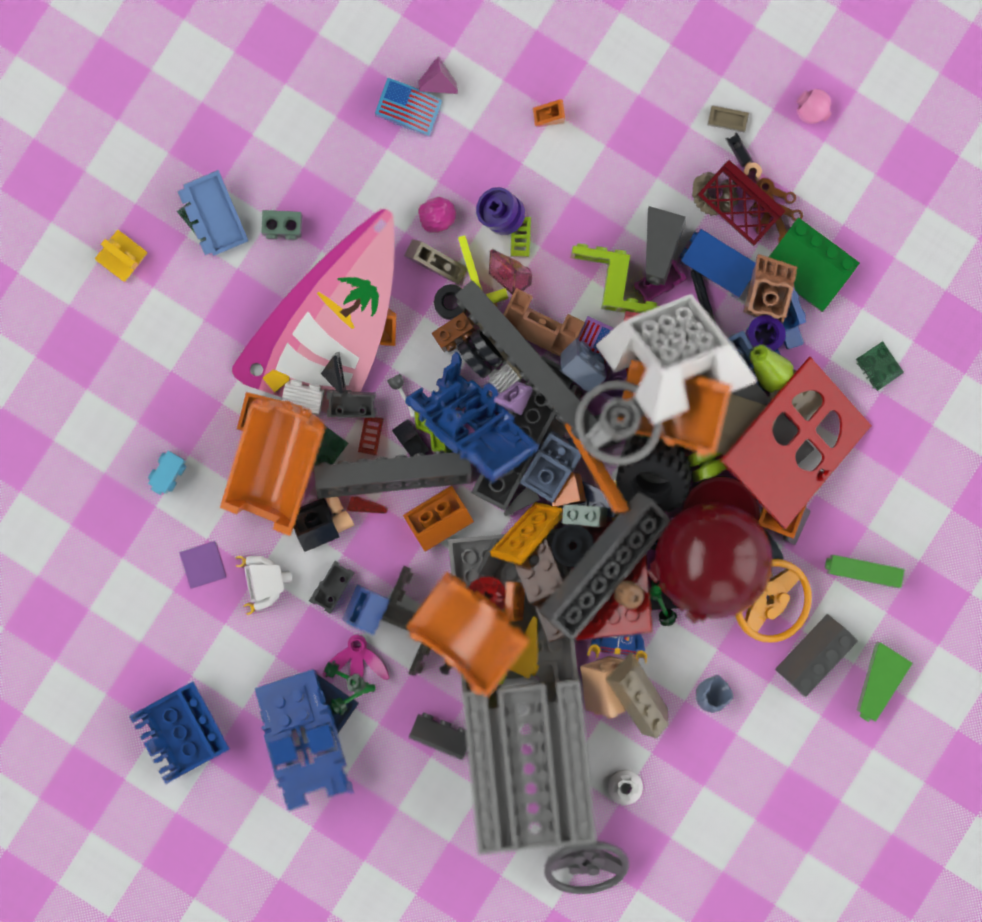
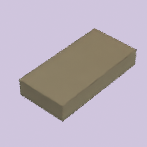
[707,105,749,133]

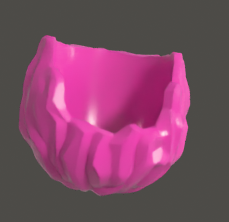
[418,196,457,233]

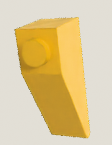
[509,616,540,679]

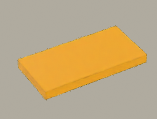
[490,502,563,564]

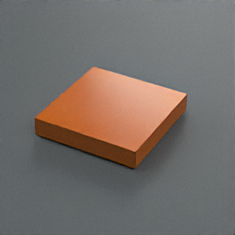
[505,581,525,622]

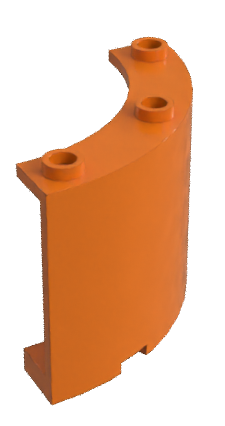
[617,359,731,456]
[406,571,529,696]

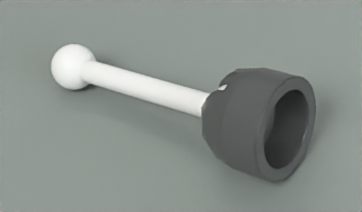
[387,374,415,418]

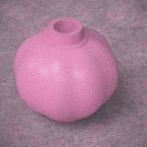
[797,89,832,124]

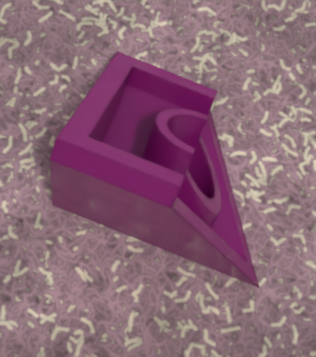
[418,57,458,94]

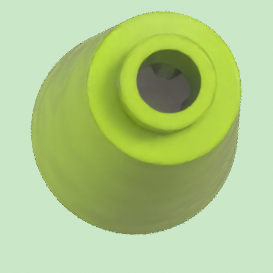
[750,345,794,393]

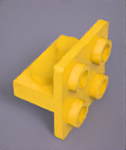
[95,230,147,282]

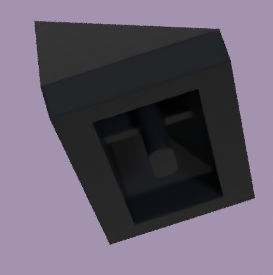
[321,352,346,393]

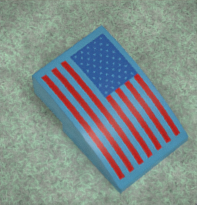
[375,78,442,136]

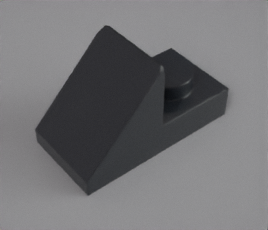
[392,420,429,457]

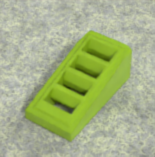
[510,217,531,257]

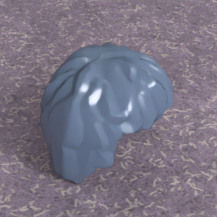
[696,674,734,713]

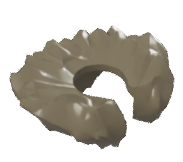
[692,172,739,216]

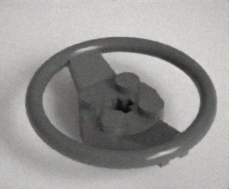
[544,840,629,894]

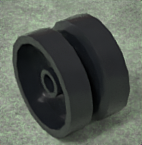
[457,329,505,378]
[551,524,594,567]

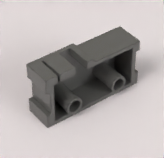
[327,390,376,418]
[309,561,355,614]

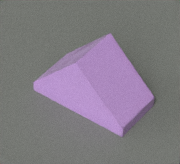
[495,381,533,415]

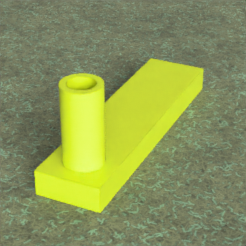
[458,235,509,303]

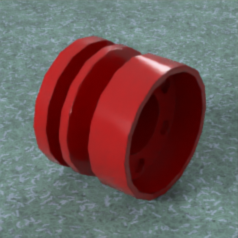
[467,577,506,610]

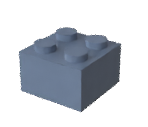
[560,338,606,392]

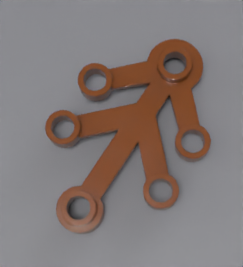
[749,178,803,243]

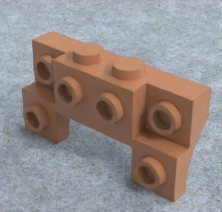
[503,288,585,357]

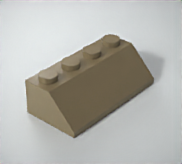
[606,653,669,738]

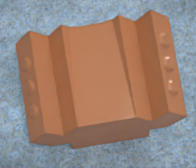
[743,254,797,324]

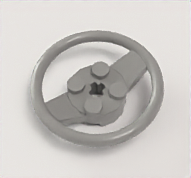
[575,381,662,465]

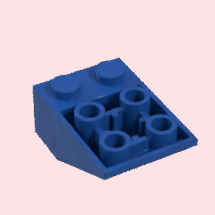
[342,584,389,635]

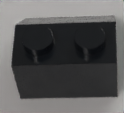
[294,498,340,552]

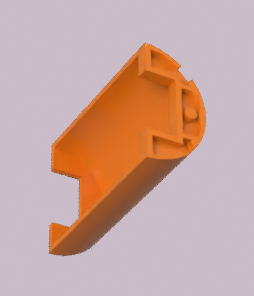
[219,398,325,536]

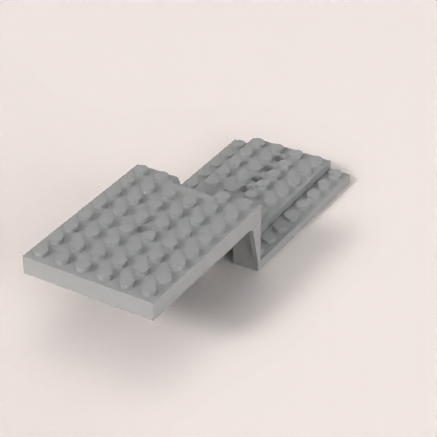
[448,529,596,855]

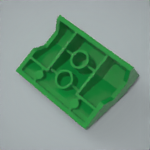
[769,217,860,312]

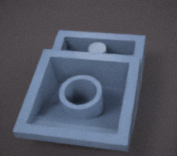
[520,431,582,503]

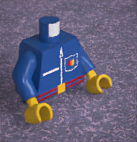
[587,634,647,663]

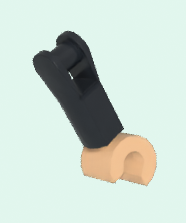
[726,132,762,182]

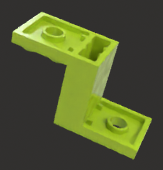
[571,243,660,313]

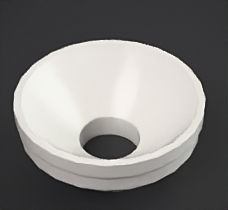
[608,770,643,805]

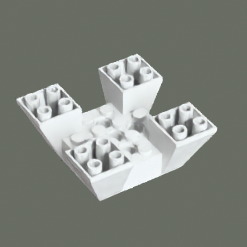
[596,294,756,424]

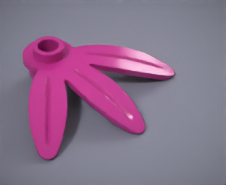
[322,635,390,680]

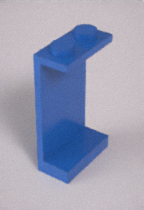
[679,229,755,300]

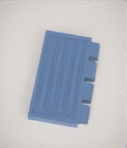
[177,170,248,256]

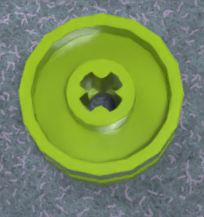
[687,452,728,483]

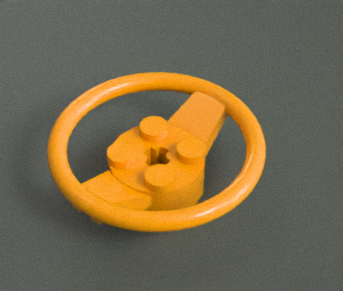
[735,559,812,643]

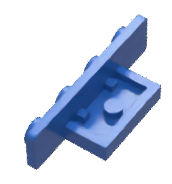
[783,288,806,350]

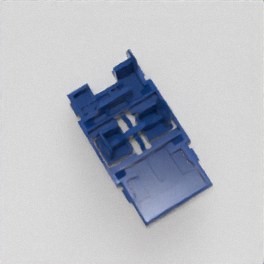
[405,351,539,482]

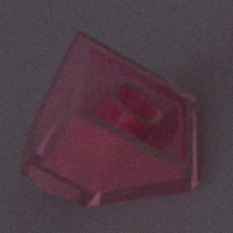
[489,249,532,295]

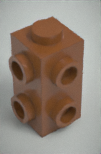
[432,312,476,353]

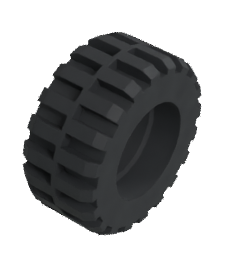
[615,441,692,512]

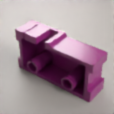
[633,259,687,304]

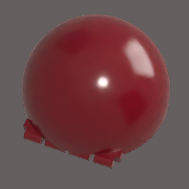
[647,502,773,624]

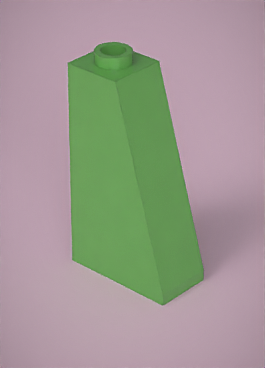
[825,555,905,588]
[856,642,913,722]

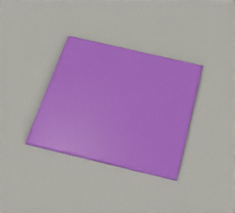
[179,541,226,589]

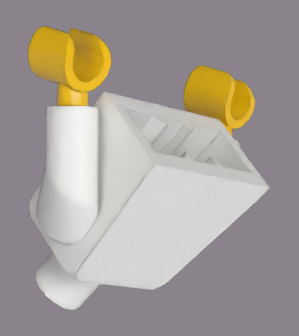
[235,556,292,615]

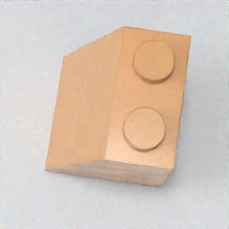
[580,656,626,718]

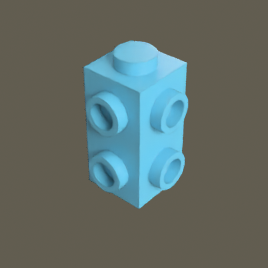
[148,451,187,495]

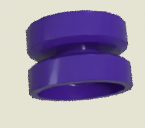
[476,187,525,235]

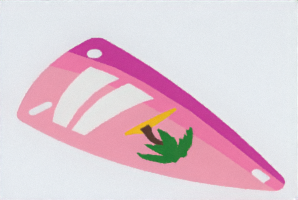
[232,209,394,413]

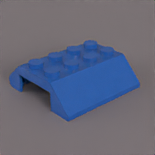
[129,681,230,785]

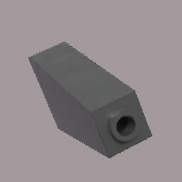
[646,206,686,285]

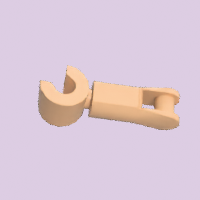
[326,497,355,533]

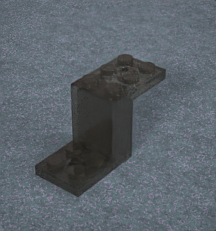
[381,565,431,677]

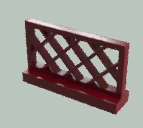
[697,160,786,246]

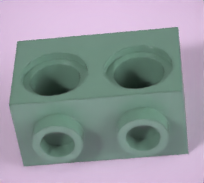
[261,210,302,240]
[562,504,608,527]

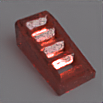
[358,417,384,456]
[347,495,388,514]

